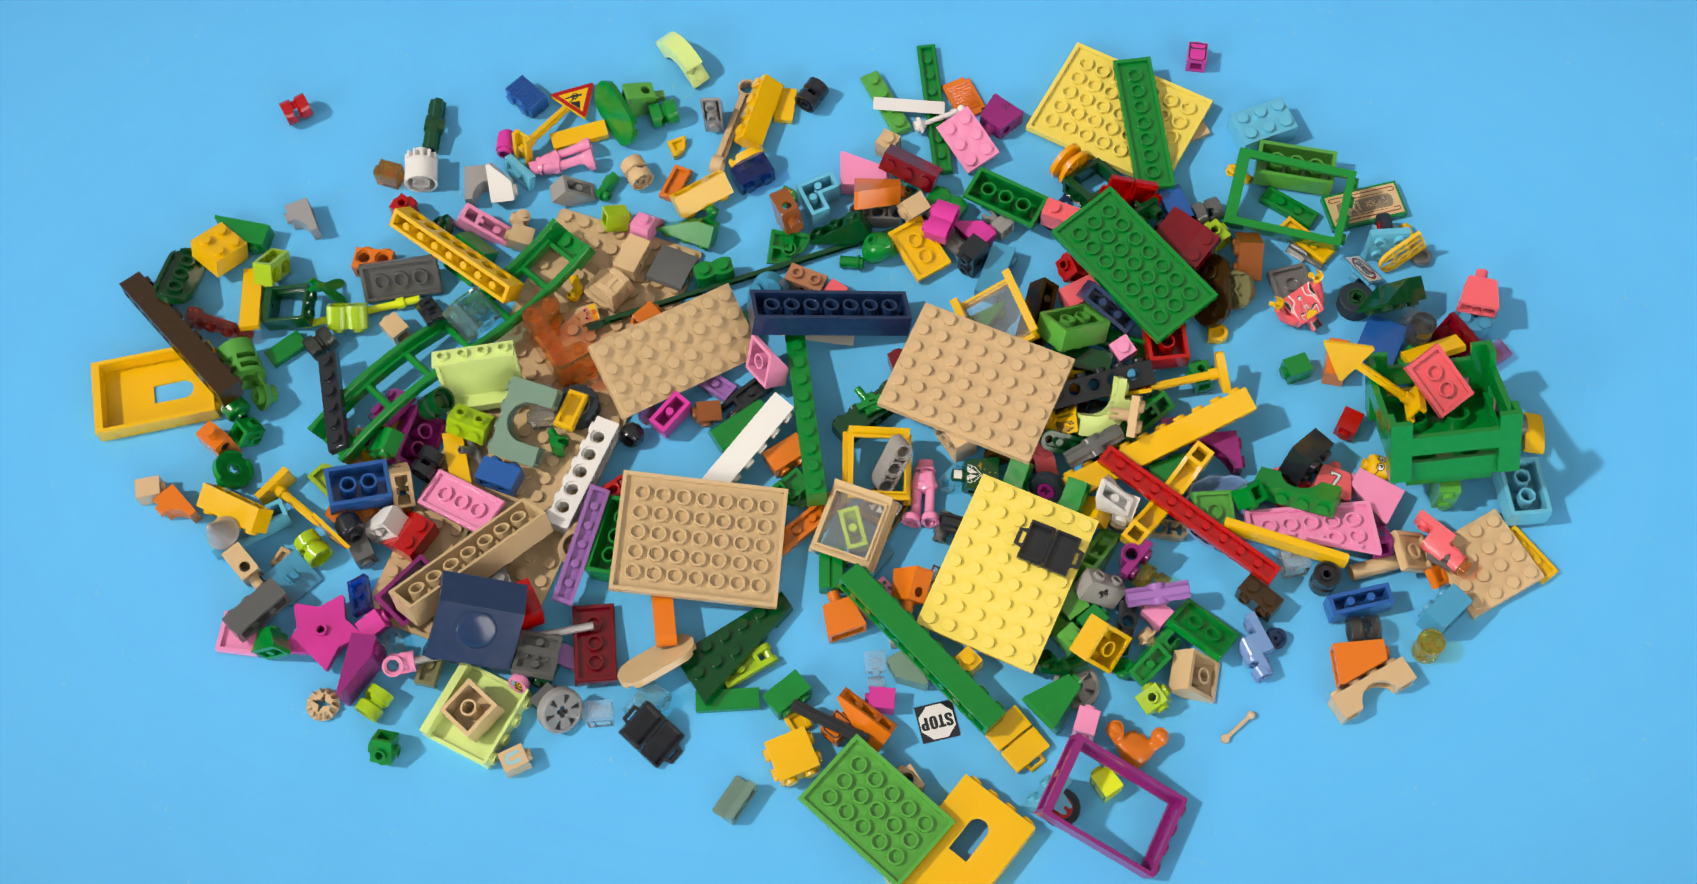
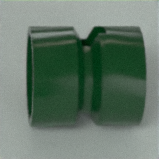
[417,387,455,420]

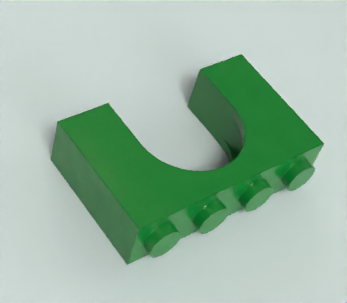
[1003,459,1092,514]

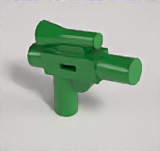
[854,386,884,417]

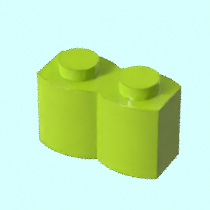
[326,302,369,333]

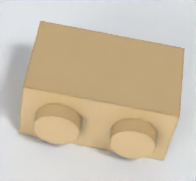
[612,233,653,282]

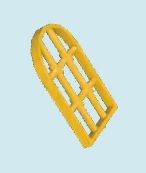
[1378,231,1427,272]

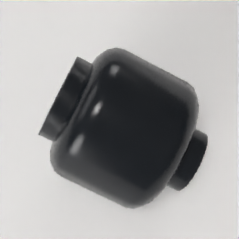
[334,511,365,542]

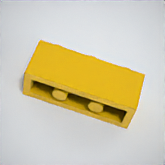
[669,169,733,219]

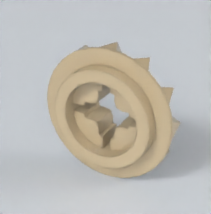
[305,688,340,721]

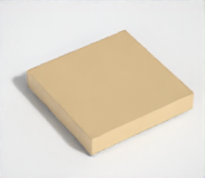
[1390,530,1433,574]

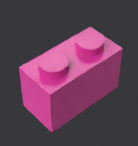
[649,390,692,439]

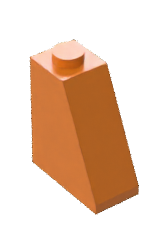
[854,178,905,210]
[1329,639,1390,689]

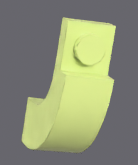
[655,32,710,88]
[1076,376,1131,436]

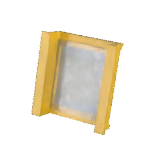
[950,268,1041,342]

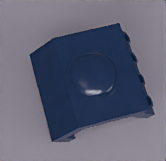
[422,570,528,671]

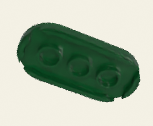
[154,248,207,304]

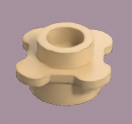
[1136,626,1157,646]

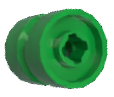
[648,98,680,129]

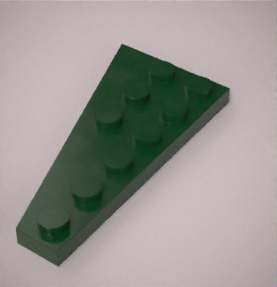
[680,591,793,706]

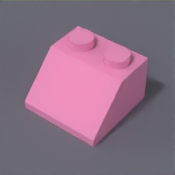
[746,335,789,389]

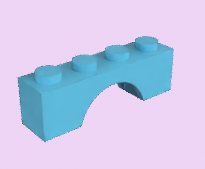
[204,498,294,560]

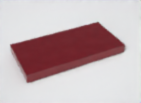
[572,603,618,686]

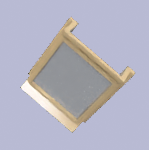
[808,478,900,574]

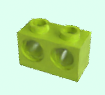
[252,248,291,287]

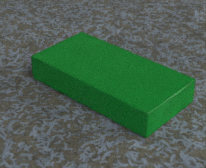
[264,330,306,368]

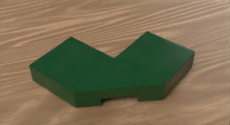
[1036,649,1089,676]

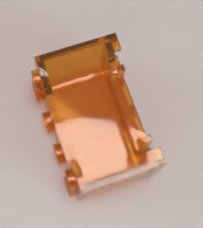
[522,293,599,389]

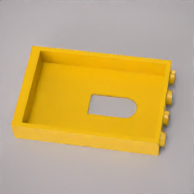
[90,340,221,442]
[884,774,1036,884]

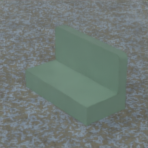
[712,776,758,825]

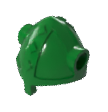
[862,232,896,264]

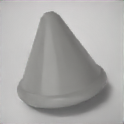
[206,516,240,550]

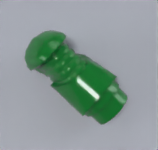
[596,172,620,202]

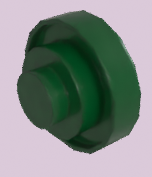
[432,214,454,234]

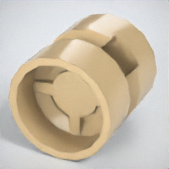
[620,154,654,190]

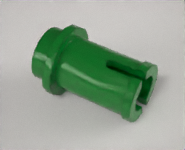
[839,255,864,271]

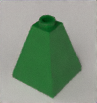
[1022,674,1083,735]

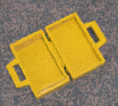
[985,705,1050,774]

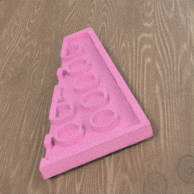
[1244,500,1382,556]

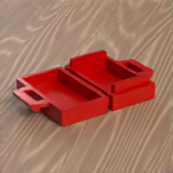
[1099,174,1162,206]

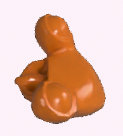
[1106,719,1169,769]

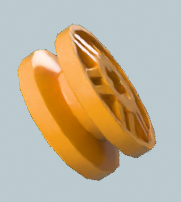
[1049,143,1090,185]

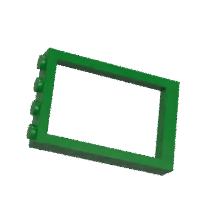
[1223,147,1359,251]

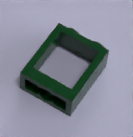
[1062,157,1121,208]
[260,283,318,331]

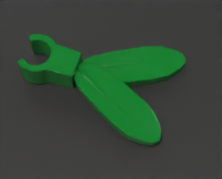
[307,278,347,303]

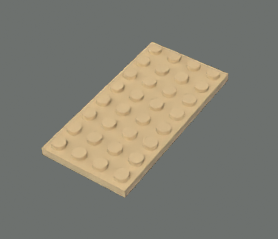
[587,283,752,420]

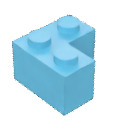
[796,171,840,227]

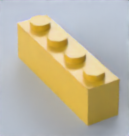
[734,74,784,149]
[196,483,274,536]

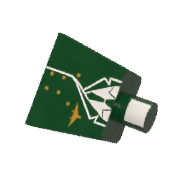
[951,457,999,495]

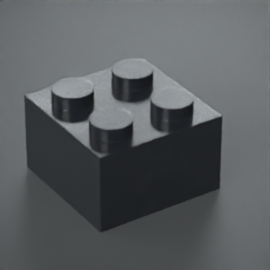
[1278,428,1335,487]

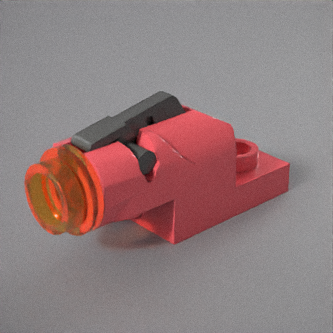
[1414,509,1472,577]

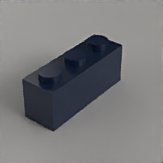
[1076,280,1136,334]

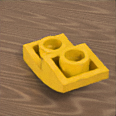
[1521,412,1545,455]

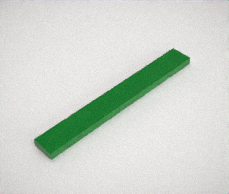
[917,44,953,175]

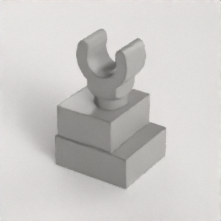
[982,210,1015,241]

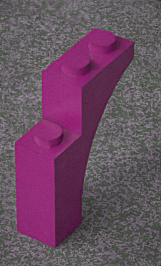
[1159,417,1245,476]

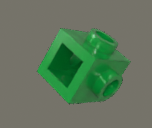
[1185,359,1215,394]
[228,417,266,448]
[368,729,401,765]

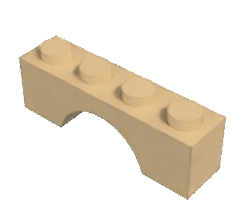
[1327,656,1417,725]

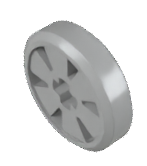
[1053,667,1100,711]
[537,686,583,734]

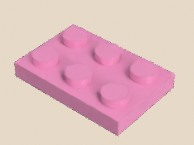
[936,106,1000,175]

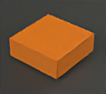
[1424,564,1449,590]

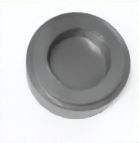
[1410,248,1432,268]

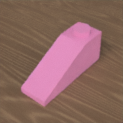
[453,202,511,247]

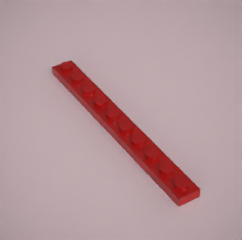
[1097,445,1282,586]

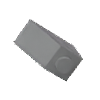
[549,175,596,207]

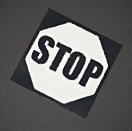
[914,700,960,744]

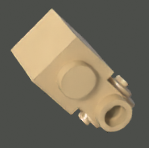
[504,209,535,252]

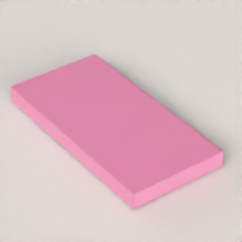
[417,468,507,532]

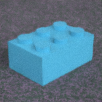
[1227,97,1298,150]
[1492,457,1553,526]

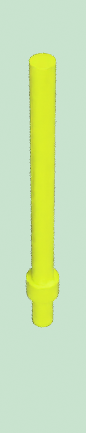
[305,295,421,328]

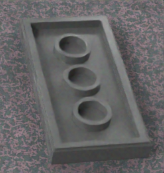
[358,254,444,303]

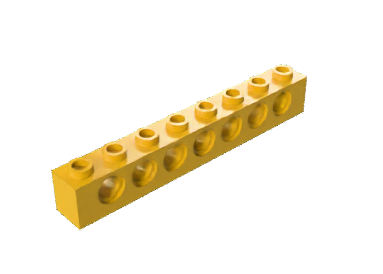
[389,206,524,303]

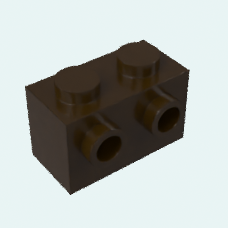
[1234,573,1284,623]

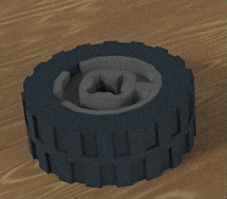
[555,384,601,430]

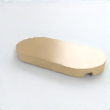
[617,634,696,688]

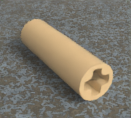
[1348,553,1400,581]

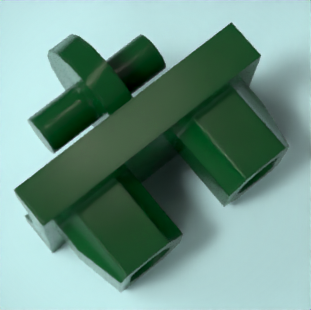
[1131,196,1163,224]

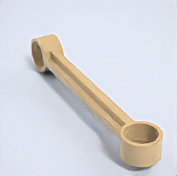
[709,79,753,173]

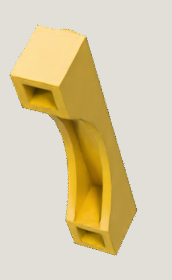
[1120,440,1215,546]

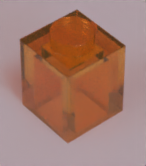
[373,159,405,190]

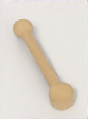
[1221,711,1255,744]

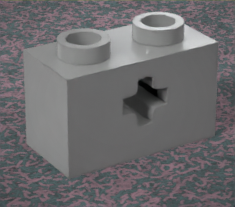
[1074,567,1125,609]

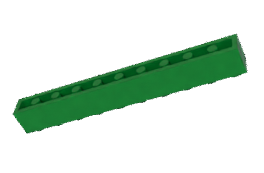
[785,335,828,507]
[838,563,1006,736]

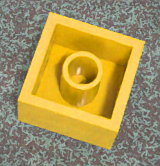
[190,222,249,278]
[1069,613,1132,674]

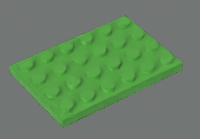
[798,733,956,884]

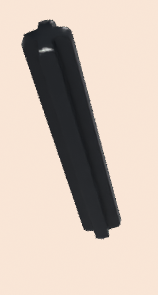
[790,699,870,743]

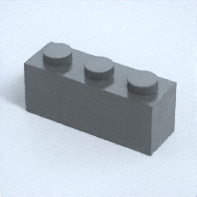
[222,578,292,643]

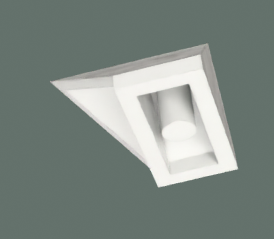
[1095,474,1134,517]

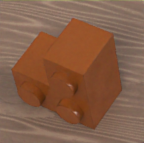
[1231,232,1264,281]

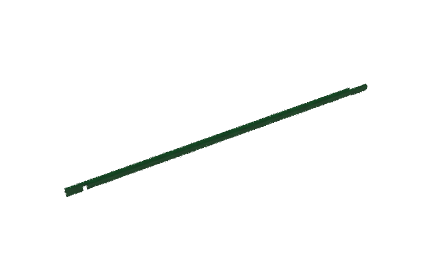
[586,228,894,331]

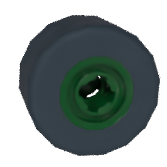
[1336,282,1373,321]

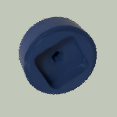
[1266,627,1287,649]

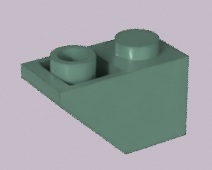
[886,651,930,691]

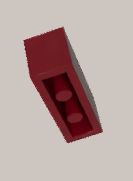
[878,144,943,193]

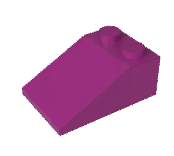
[336,632,387,706]

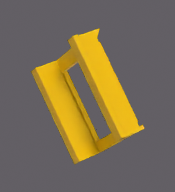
[841,425,912,506]

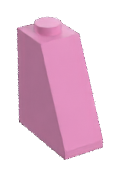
[840,151,890,194]
[1351,468,1405,526]

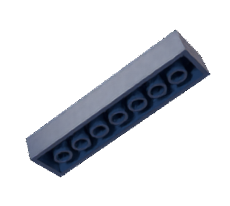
[747,290,912,336]

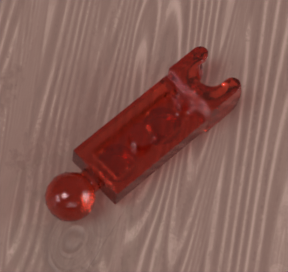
[184,306,254,340]

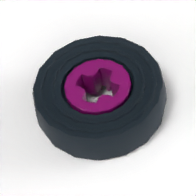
[1029,471,1065,504]

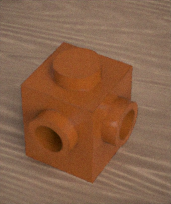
[691,400,722,427]

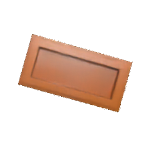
[659,164,693,202]

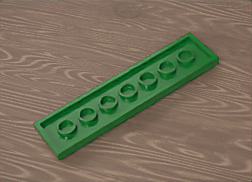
[1113,56,1176,191]

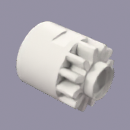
[404,147,438,193]

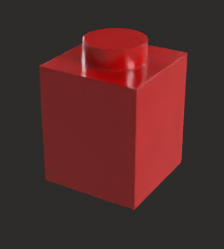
[1332,406,1365,442]

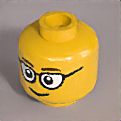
[1360,454,1388,480]

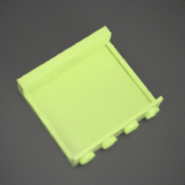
[431,340,523,416]
[419,663,532,769]

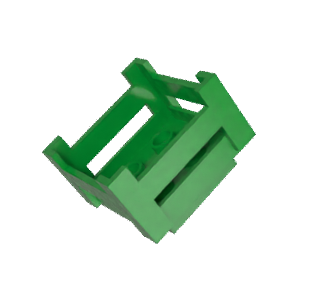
[1365,340,1523,486]

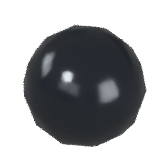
[619,422,644,448]

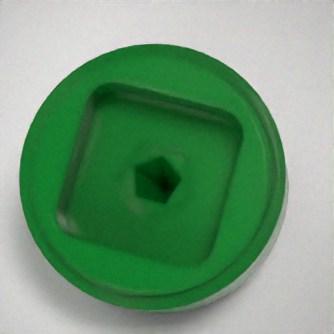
[1113,657,1133,680]

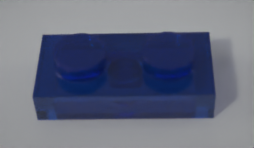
[347,573,374,618]

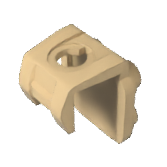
[584,267,636,312]

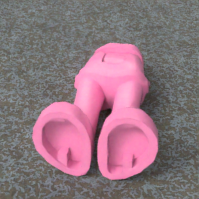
[529,137,597,176]
[901,459,940,528]

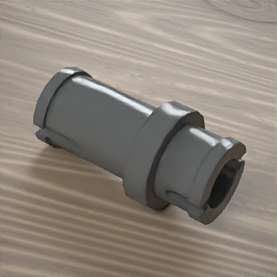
[932,510,953,544]

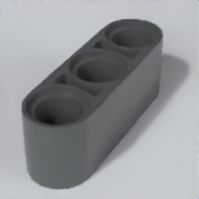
[849,204,906,229]

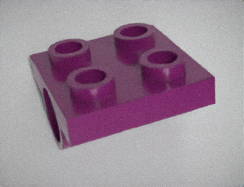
[1119,539,1153,584]

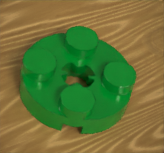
[212,450,254,490]

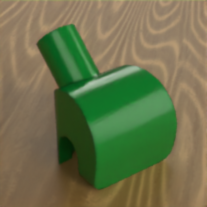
[547,428,569,457]

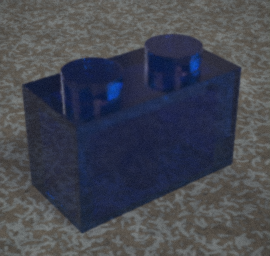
[730,153,776,195]

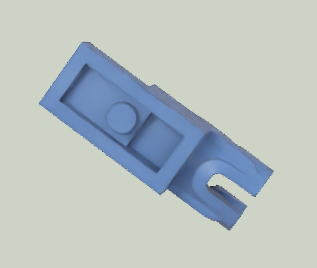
[1239,611,1274,683]

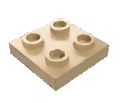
[1109,395,1146,438]

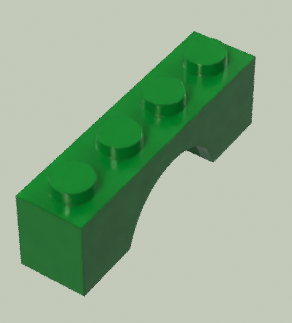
[1254,466,1342,518]

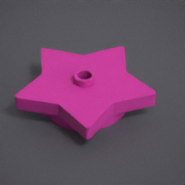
[289,595,361,672]

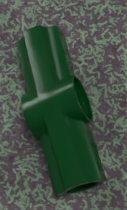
[422,97,446,153]

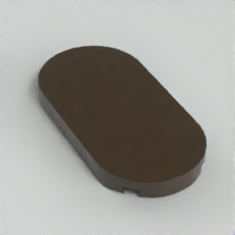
[1194,254,1232,328]

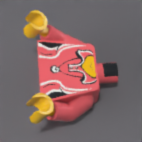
[1268,269,1324,332]

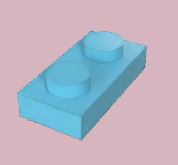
[504,154,536,192]

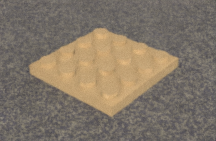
[1432,509,1545,620]

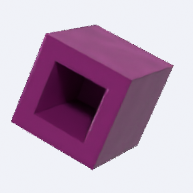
[1370,524,1394,559]

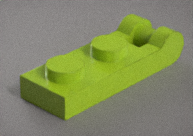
[724,642,779,689]

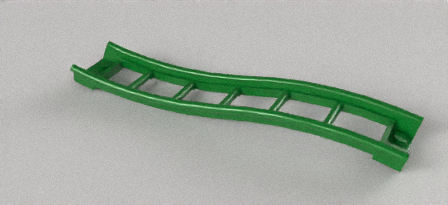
[307,218,596,465]

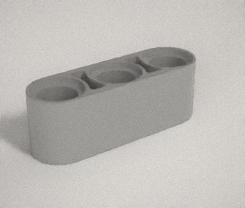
[871,434,913,491]

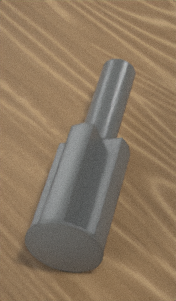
[1285,242,1323,270]

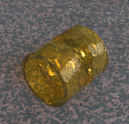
[1132,562,1172,587]
[1411,629,1446,664]

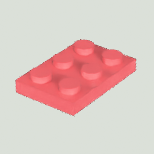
[1403,343,1474,418]

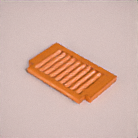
[941,77,986,116]

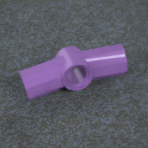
[1125,580,1191,608]

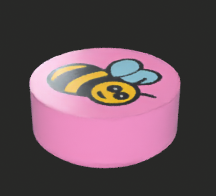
[508,674,530,694]

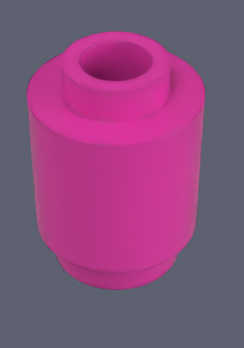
[496,129,514,158]

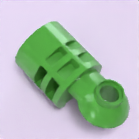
[217,337,278,411]

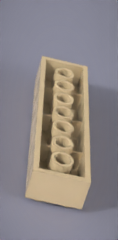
[388,498,553,627]

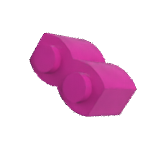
[922,199,961,245]

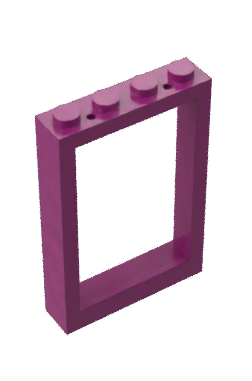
[1034,734,1188,879]

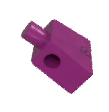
[980,93,1023,139]

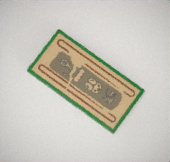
[1320,180,1408,233]

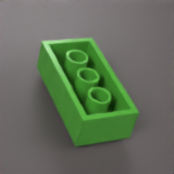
[1252,139,1338,196]

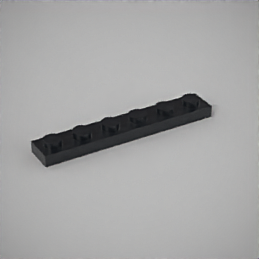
[318,350,350,455]

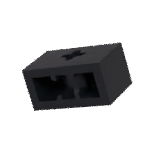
[958,233,989,279]

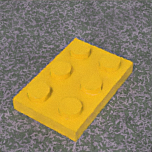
[888,215,951,283]

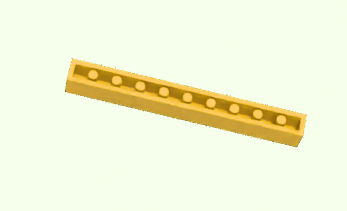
[1061,387,1257,494]

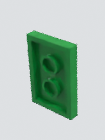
[1165,598,1240,662]

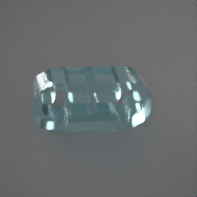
[937,461,964,495]
[382,628,407,667]

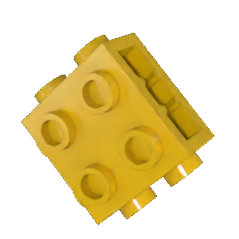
[762,726,823,787]

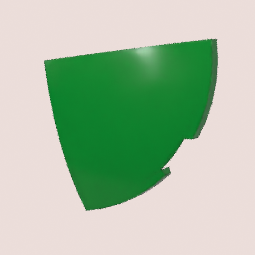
[766,229,811,265]
[772,467,807,508]

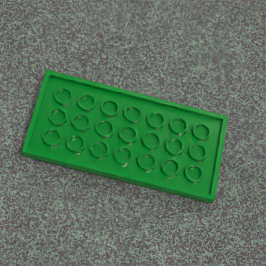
[1051,186,1218,345]

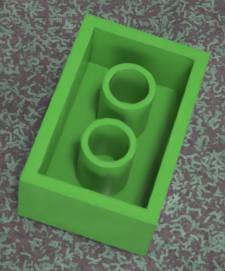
[1037,303,1111,352]

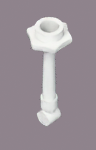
[913,105,965,134]

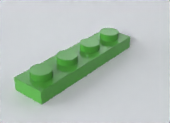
[861,70,911,135]

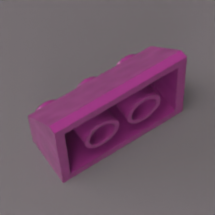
[386,404,446,468]
[373,554,430,627]

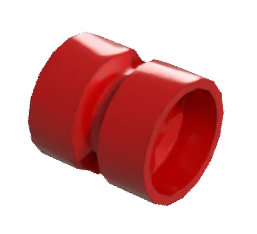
[279,93,314,126]

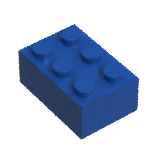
[324,459,393,515]

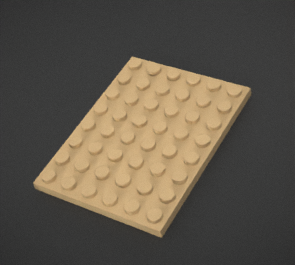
[877,302,1075,465]
[608,470,788,610]

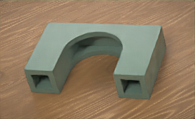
[488,376,563,469]

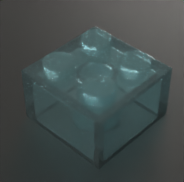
[442,286,503,343]

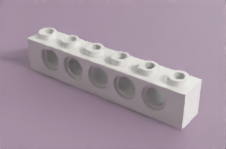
[546,416,621,534]

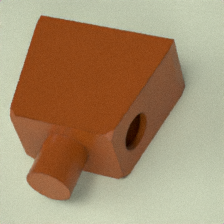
[769,187,804,235]

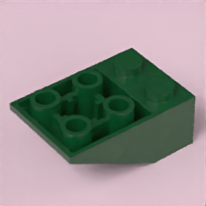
[1356,276,1427,316]

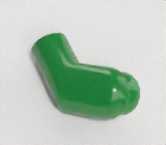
[705,204,719,221]

